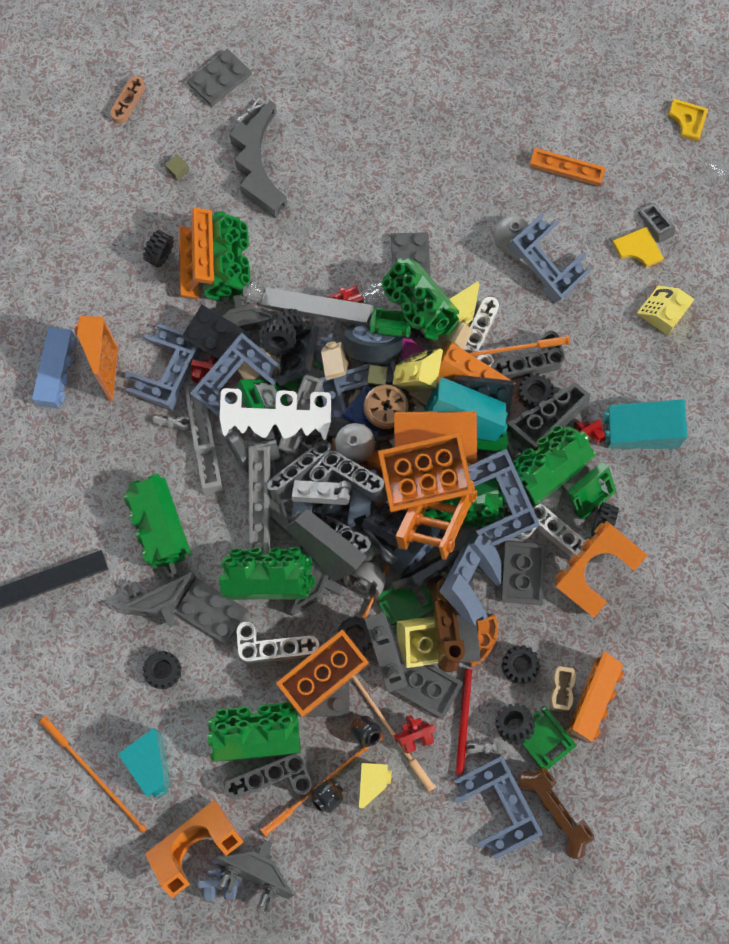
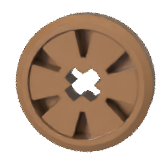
[364,385,408,429]

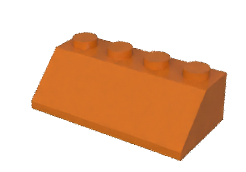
[437,343,510,383]
[566,651,624,743]

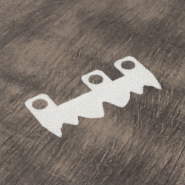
[220,388,331,440]

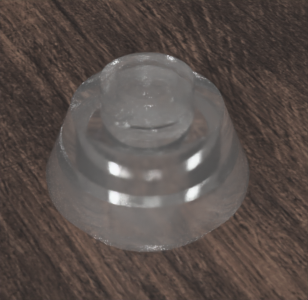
[241,280,265,306]

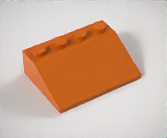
[75,316,118,401]
[394,411,478,466]
[378,432,474,512]

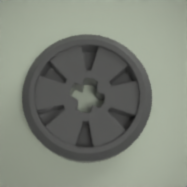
[225,431,249,473]

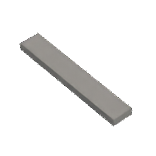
[261,288,374,326]
[249,446,270,555]

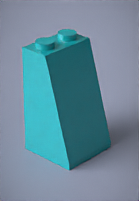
[424,377,508,441]
[603,399,688,449]

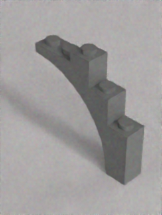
[229,100,287,218]

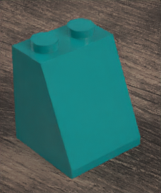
[118,728,171,799]

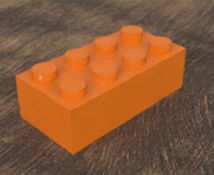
[276,629,369,718]

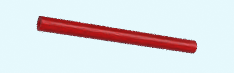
[455,668,472,775]

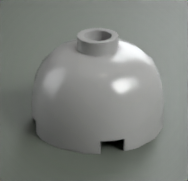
[494,216,529,254]
[335,423,376,464]
[343,561,385,600]

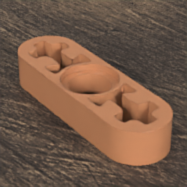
[110,76,145,124]

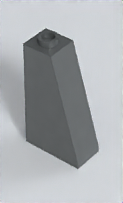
[285,509,367,582]

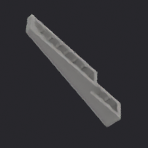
[184,380,224,495]

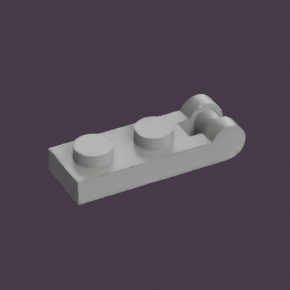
[292,480,352,505]

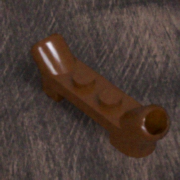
[427,575,465,672]
[518,767,595,859]

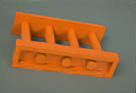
[179,207,214,299]
[396,481,477,560]

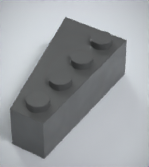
[507,382,590,451]

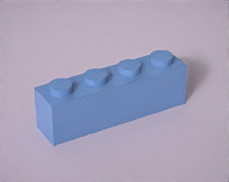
[32,327,77,409]

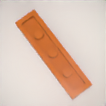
[529,148,606,187]

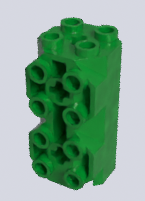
[204,211,250,301]
[382,258,459,340]
[512,425,596,509]
[123,474,192,568]
[423,478,507,527]
[219,547,315,600]
[207,702,301,762]

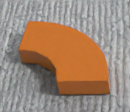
[469,614,498,667]

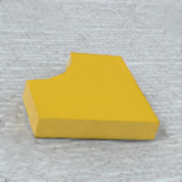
[668,98,708,142]
[612,227,664,268]

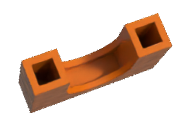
[554,521,648,618]
[145,800,244,898]

